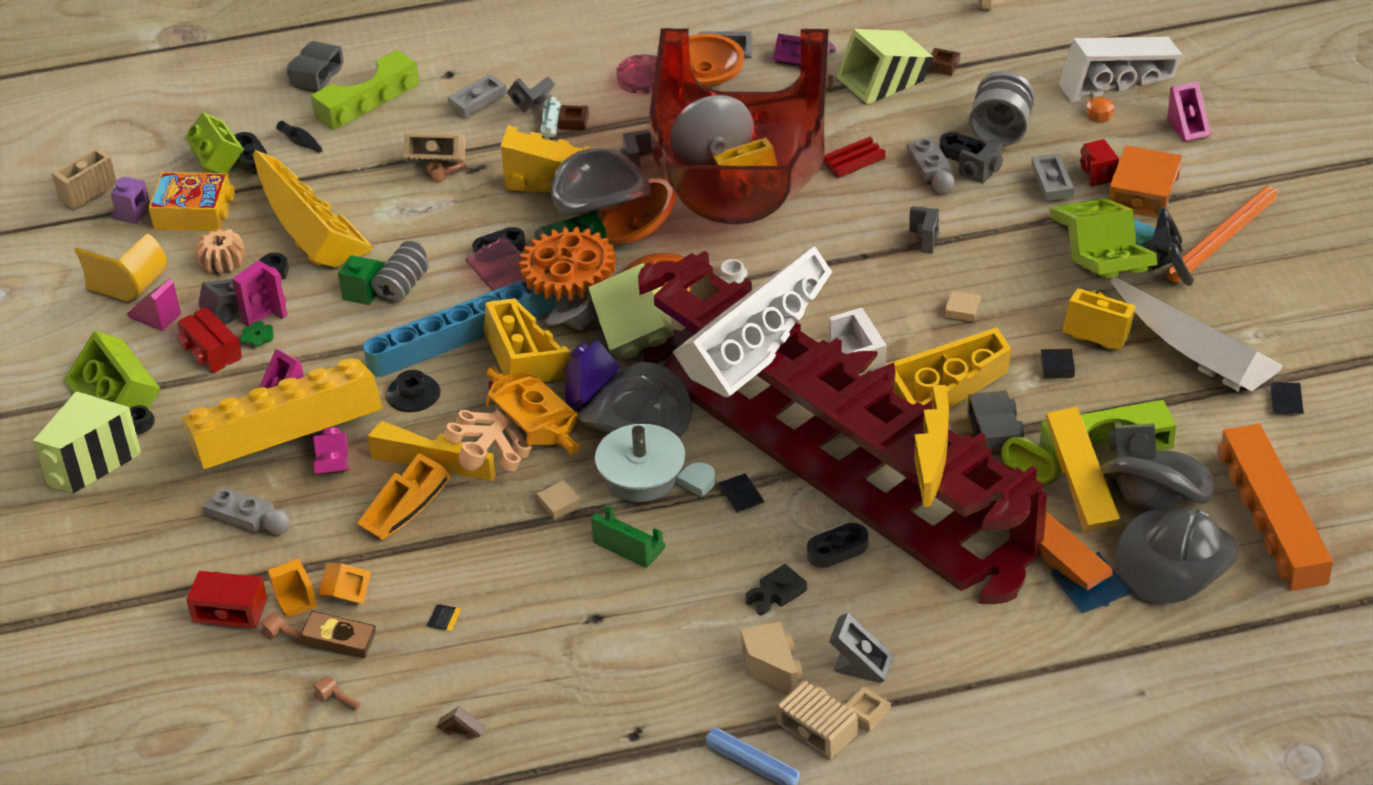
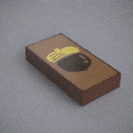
[300,610,376,658]

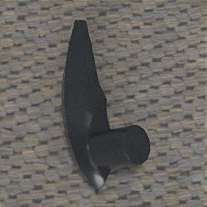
[276,121,322,154]

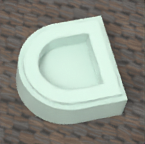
[677,462,715,498]

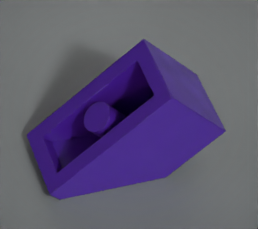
[564,340,621,410]

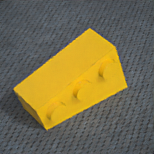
[483,298,570,383]

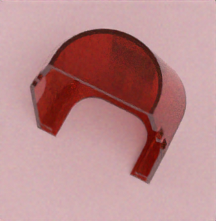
[649,28,829,225]

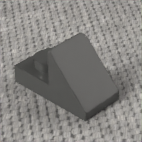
[829,613,894,683]

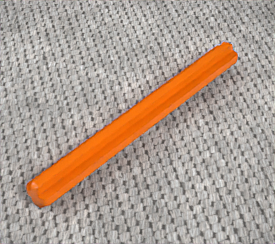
[1166,185,1278,284]

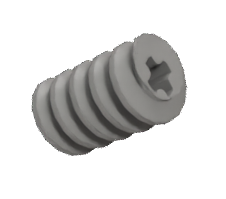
[370,241,429,303]

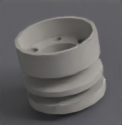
[969,71,1035,146]

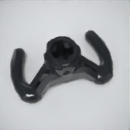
[1142,207,1194,286]

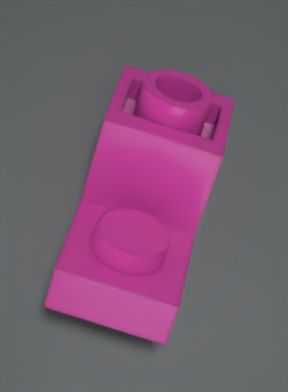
[313,427,349,474]

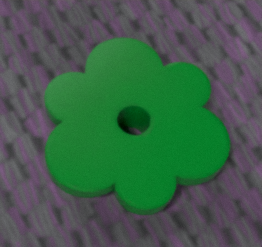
[241,321,274,347]

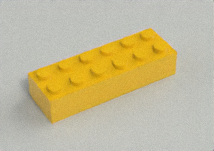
[181,358,383,469]

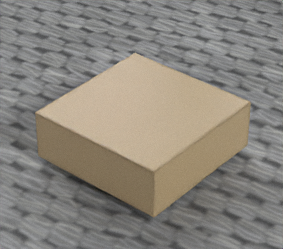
[945,291,981,323]
[537,480,582,520]
[846,686,891,732]

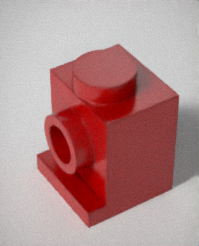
[1080,139,1119,187]

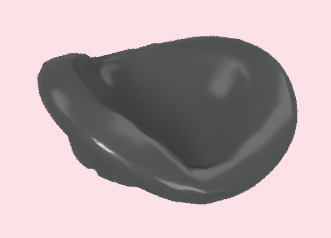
[551,148,651,216]
[578,362,692,438]
[1101,451,1215,511]
[1116,509,1239,604]

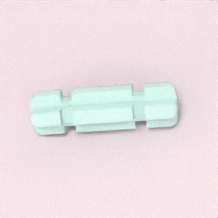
[540,97,561,140]

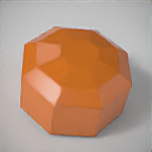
[1086,97,1114,122]

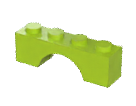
[311,49,420,131]
[1040,400,1177,455]

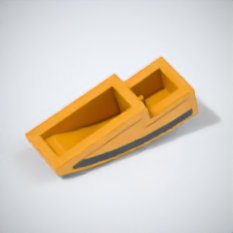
[357,453,451,540]

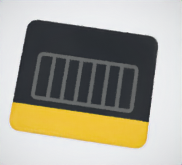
[427,604,461,631]

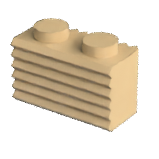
[403,132,466,163]
[51,147,117,209]
[776,680,858,759]

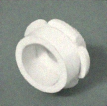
[718,259,747,284]

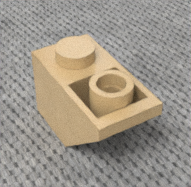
[741,621,803,694]

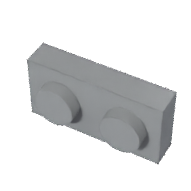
[447,74,507,117]
[1031,153,1074,201]

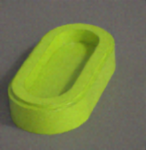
[1001,437,1061,484]

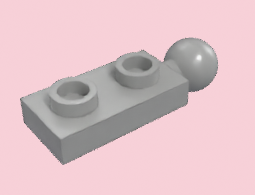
[907,138,955,194]
[202,486,290,535]

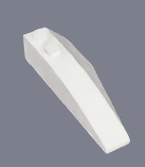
[673,246,832,398]
[1110,277,1283,391]

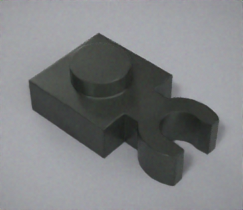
[746,564,807,615]

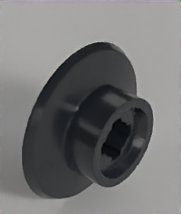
[386,370,441,412]

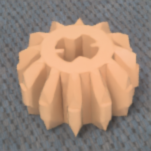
[195,228,245,275]

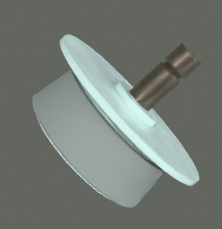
[595,424,685,502]

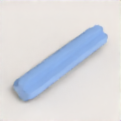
[706,728,800,785]

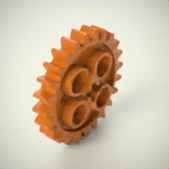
[519,227,616,301]

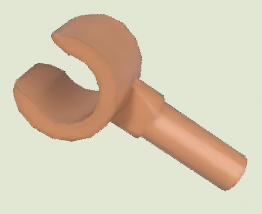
[426,161,466,183]
[260,613,301,640]
[313,676,360,710]

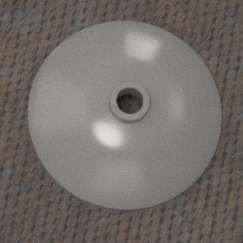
[670,95,754,169]

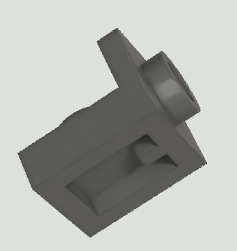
[909,206,939,254]

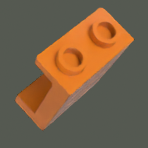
[1109,145,1182,218]

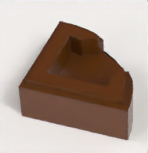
[436,706,486,739]

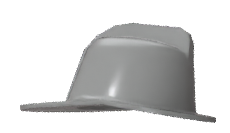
[546,291,597,331]

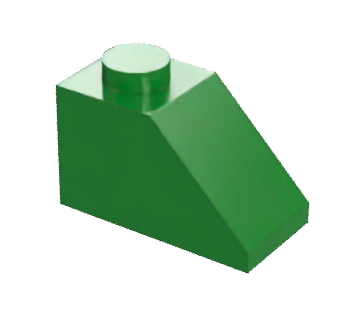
[338,255,386,305]

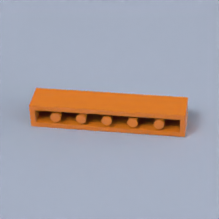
[1217,423,1333,591]

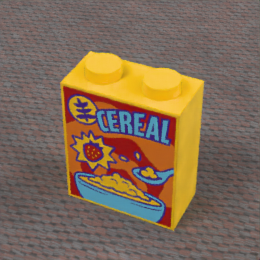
[149,172,235,231]

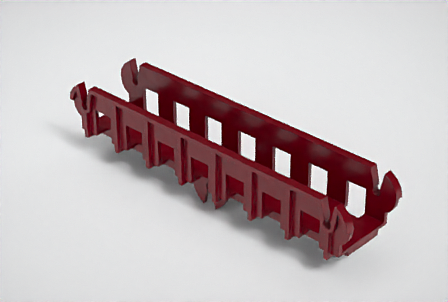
[638,251,1047,605]

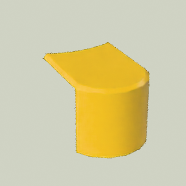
[74,233,167,302]

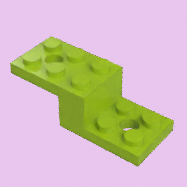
[1050,198,1157,278]

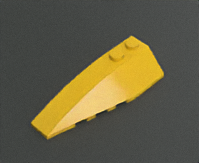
[253,150,373,268]

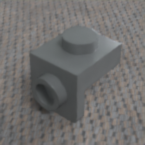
[507,77,555,113]
[620,130,652,169]
[959,140,1003,184]
[1109,422,1156,459]

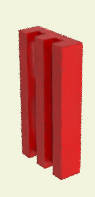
[823,137,886,178]

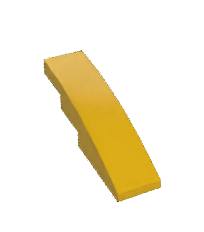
[914,385,949,507]

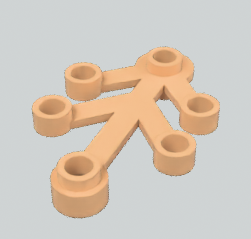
[443,406,532,472]

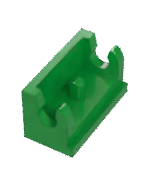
[591,505,665,568]

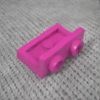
[232,260,288,327]

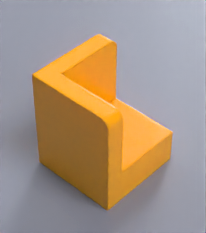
[268,558,317,617]
[319,563,371,604]

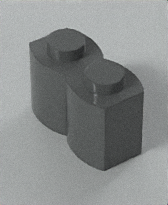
[287,41,344,91]
[967,390,1024,453]

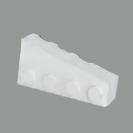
[1058,37,1183,102]

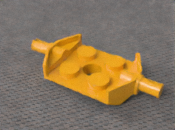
[485,366,579,455]

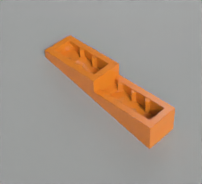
[1007,511,1113,590]

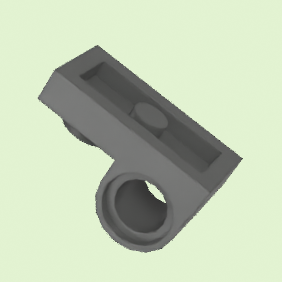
[199,279,239,325]

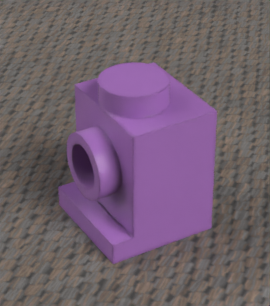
[111,176,150,224]

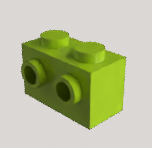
[185,112,244,173]

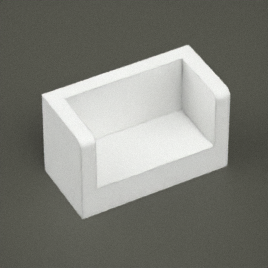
[829,308,887,376]

